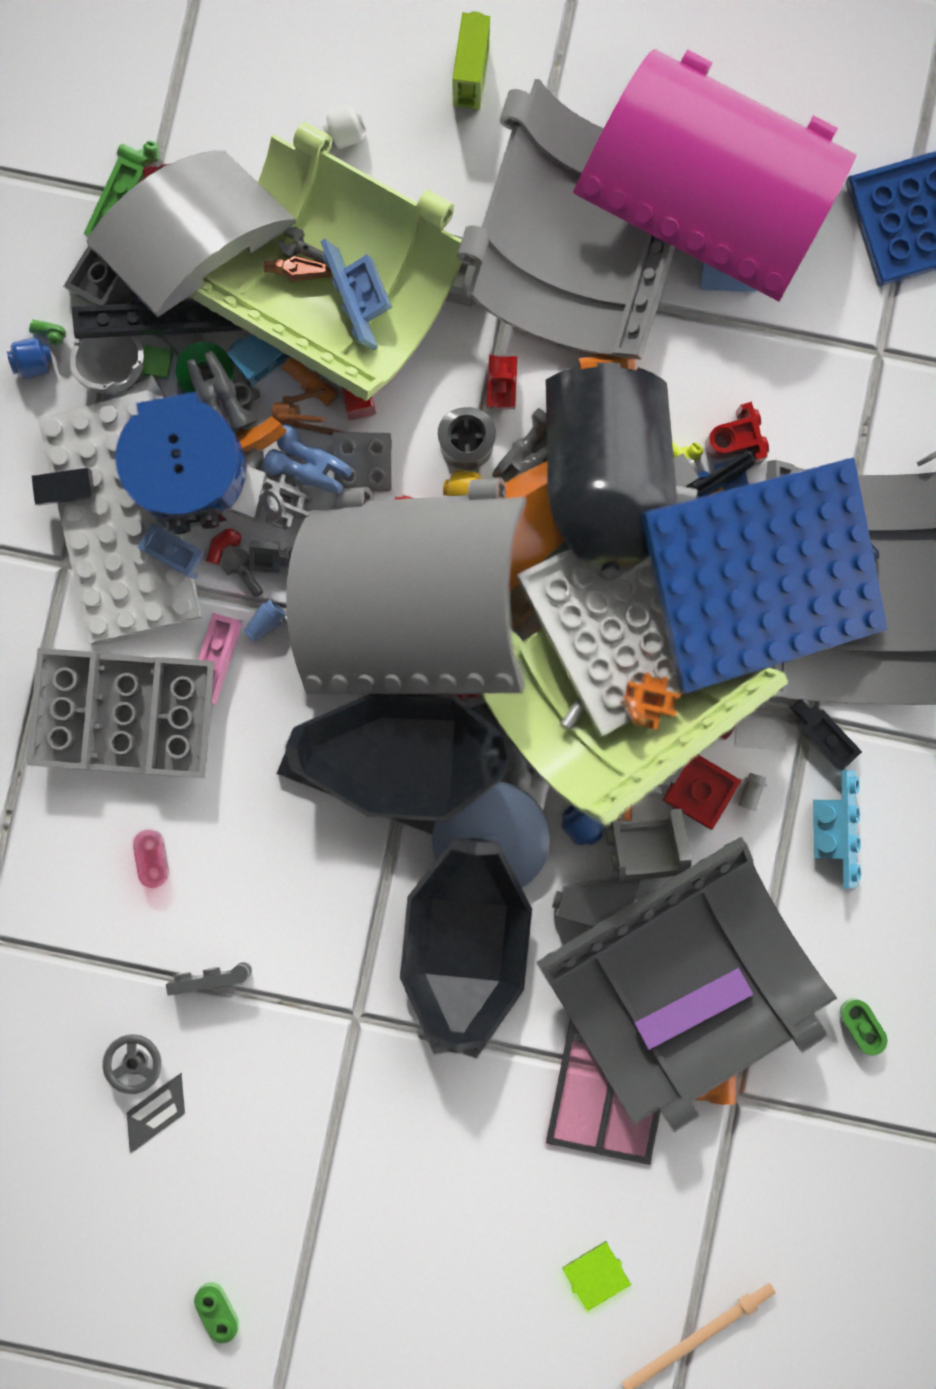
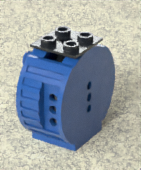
[115,392,247,534]

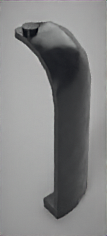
[545,362,677,580]

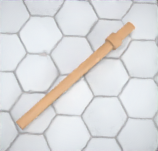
[622,1282,776,1389]

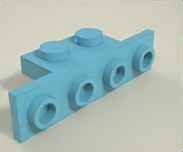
[813,770,862,889]

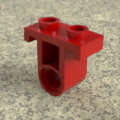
[705,401,769,465]

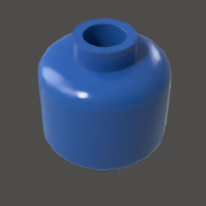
[6,337,53,379]
[561,805,605,845]

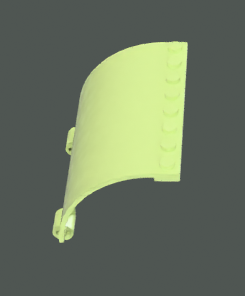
[188,122,462,401]
[481,628,788,825]

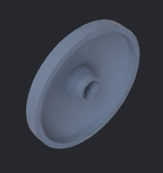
[432,781,550,888]

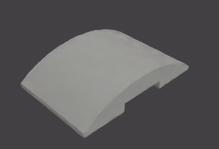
[86,150,296,317]
[27,648,215,778]

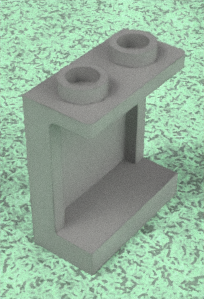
[606,809,692,882]

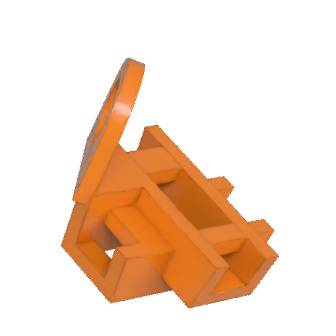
[621,672,681,730]

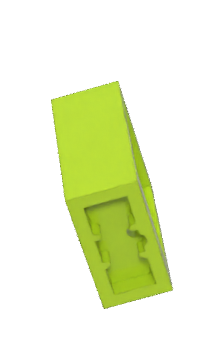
[452,11,491,110]

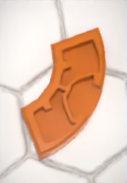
[235,416,287,456]

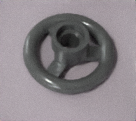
[102,1034,162,1094]

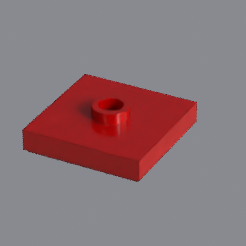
[661,754,742,831]

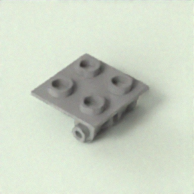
[333,432,392,490]

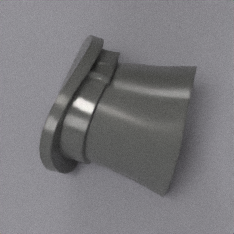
[437,407,496,470]

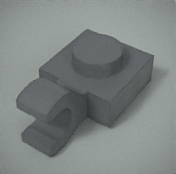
[249,540,293,573]

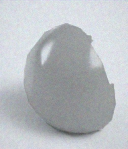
[69,336,144,395]

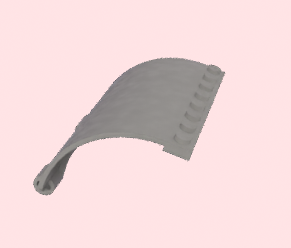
[457,79,675,360]
[766,460,936,705]
[286,478,526,694]

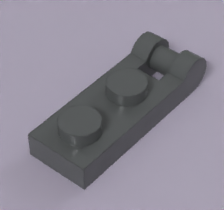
[166,962,252,996]

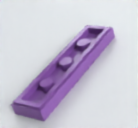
[634,968,754,1051]

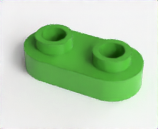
[840,998,888,1055]
[194,1282,239,1343]

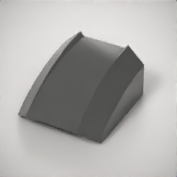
[63,245,136,305]

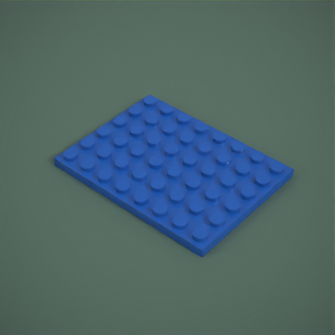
[641,457,888,693]

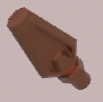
[264,256,332,281]

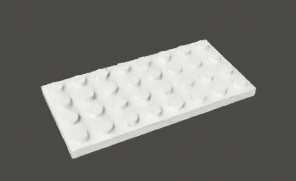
[38,390,203,644]

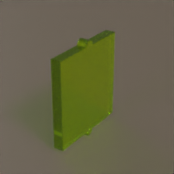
[562,1240,632,1312]

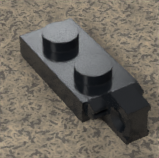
[789,699,862,772]

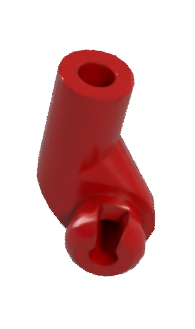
[205,528,242,565]

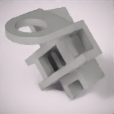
[258,474,313,530]

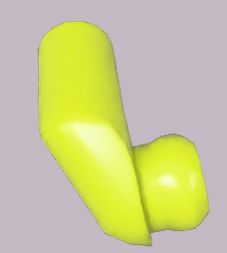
[672,441,703,463]

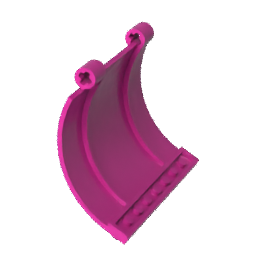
[573,49,857,302]

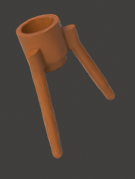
[272,388,343,435]

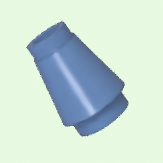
[244,599,286,642]

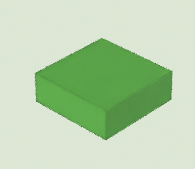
[141,345,173,380]

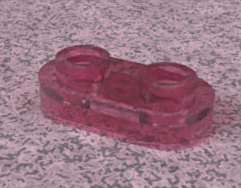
[133,829,169,888]

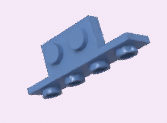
[320,239,392,350]

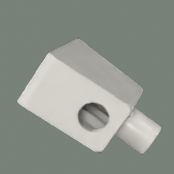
[225,450,269,523]

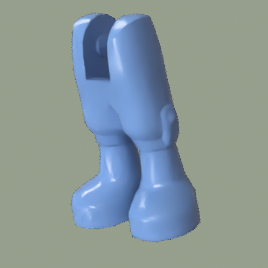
[263,424,352,494]

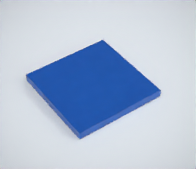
[845,151,936,286]

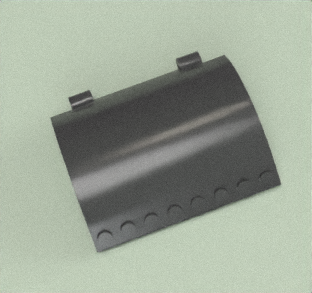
[536,837,837,1133]

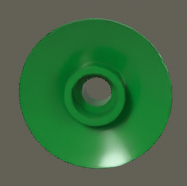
[175,342,234,393]

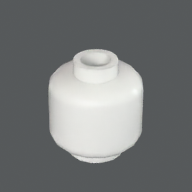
[322,105,366,149]

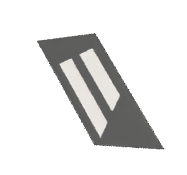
[126,1072,185,1153]

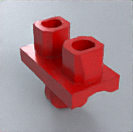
[487,355,518,409]

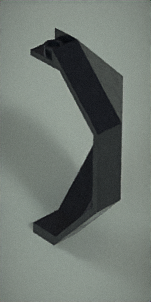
[285,694,508,821]
[400,837,532,1059]

